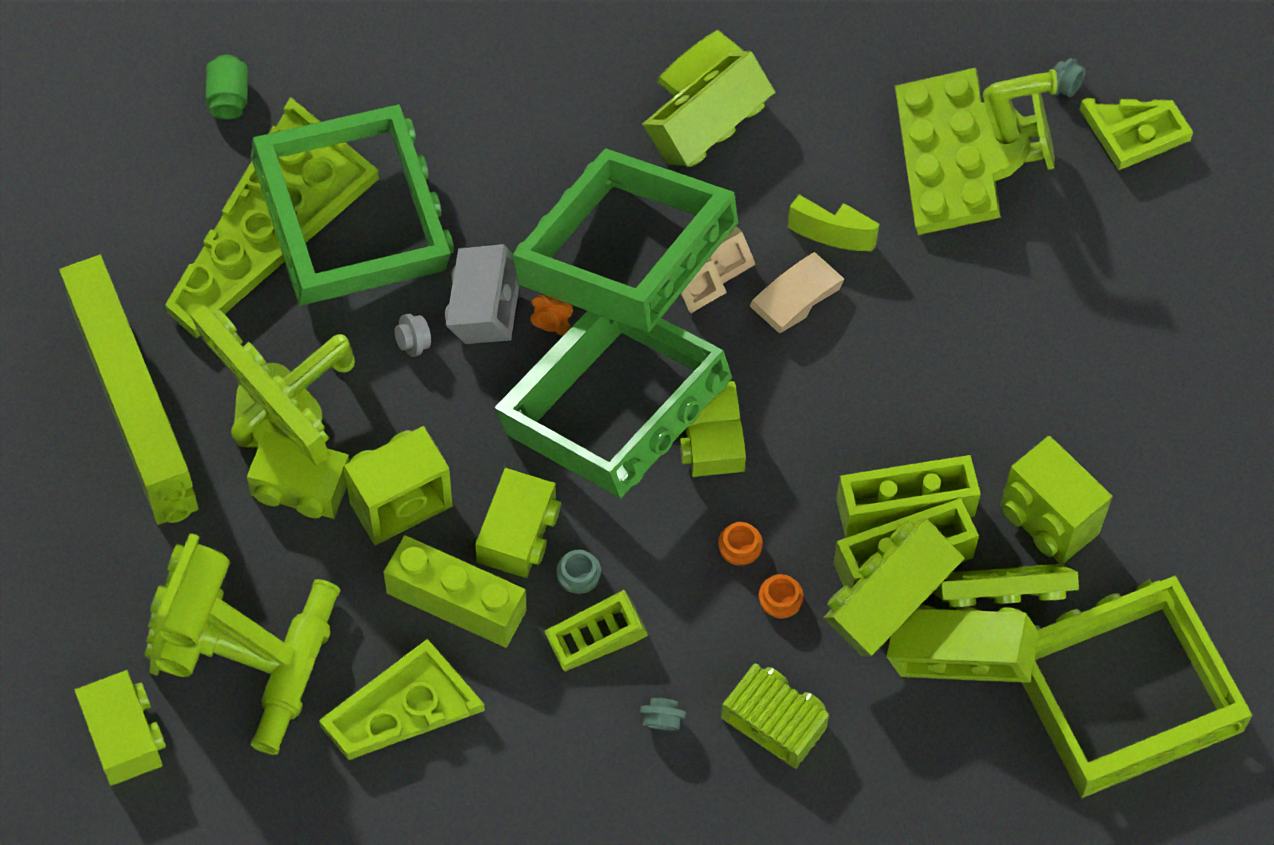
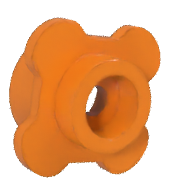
[530,295,573,335]

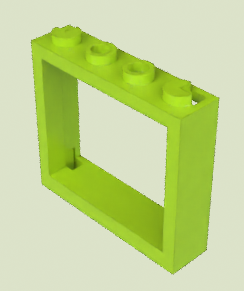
[1022,575,1252,798]

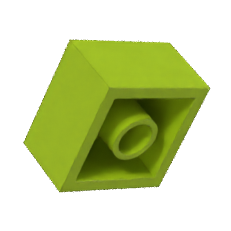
[344,426,453,546]
[1000,435,1113,565]

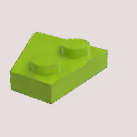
[1079,98,1193,171]

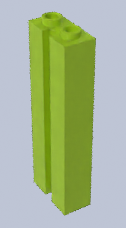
[59,254,199,525]

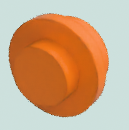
[718,522,763,566]
[759,574,804,618]

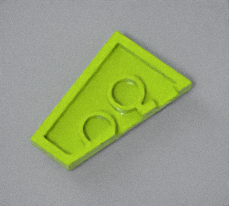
[319,639,485,760]

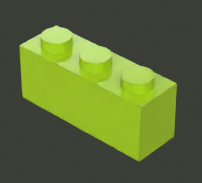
[642,51,775,167]
[836,455,981,538]
[833,498,979,589]
[823,519,965,656]
[384,535,527,648]
[887,605,1039,683]

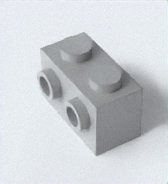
[445,244,519,344]

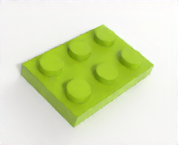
[932,564,1079,607]

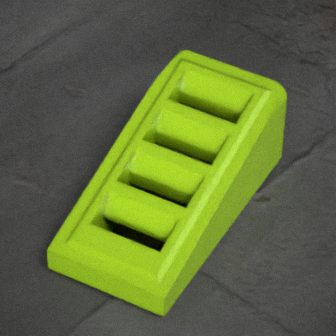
[544,590,649,672]

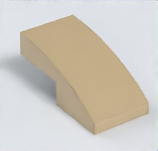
[680,226,756,314]
[750,252,844,334]

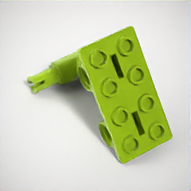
[144,533,340,755]

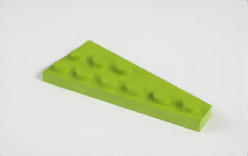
[165,97,379,339]

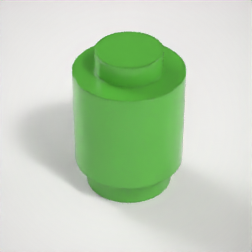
[205,55,248,119]

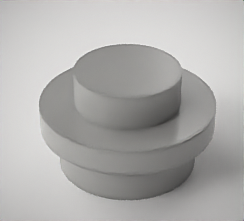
[395,314,431,357]

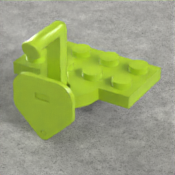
[895,68,1057,235]
[190,303,355,467]

